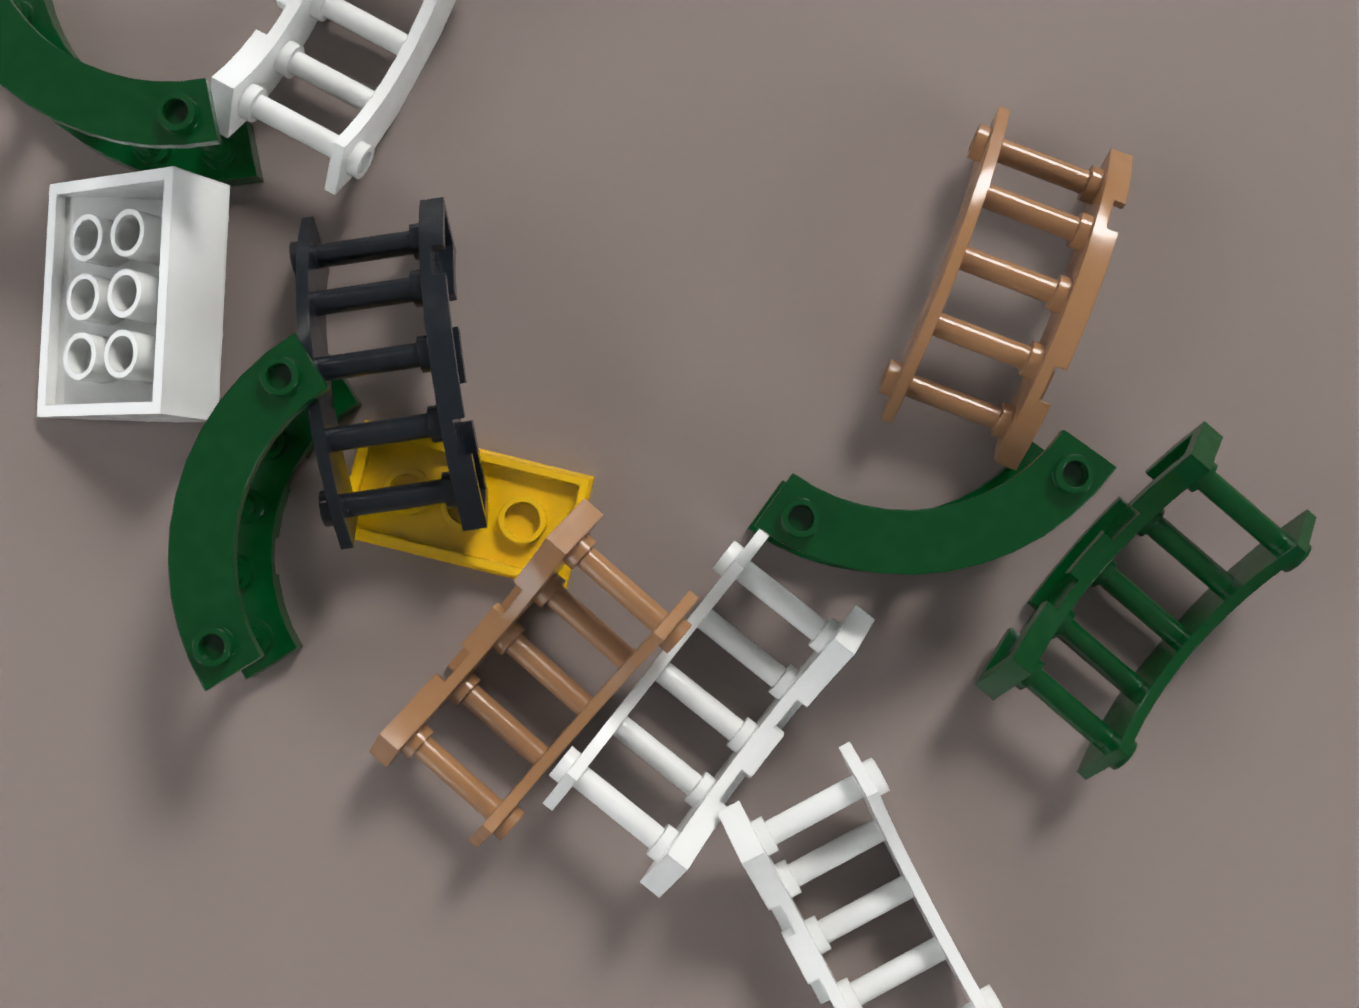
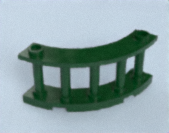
[0,0,264,186]
[168,333,362,691]
[975,421,1317,780]
[747,430,1117,575]

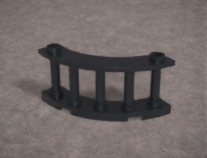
[289,197,488,550]

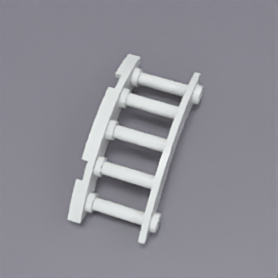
[211,0,456,195]
[543,529,875,898]
[717,741,1003,1008]

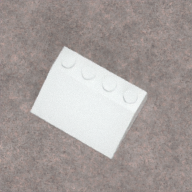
[37,166,230,423]

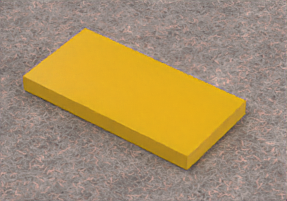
[335,420,595,590]

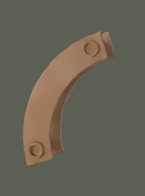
[878,106,1133,470]
[369,498,699,848]

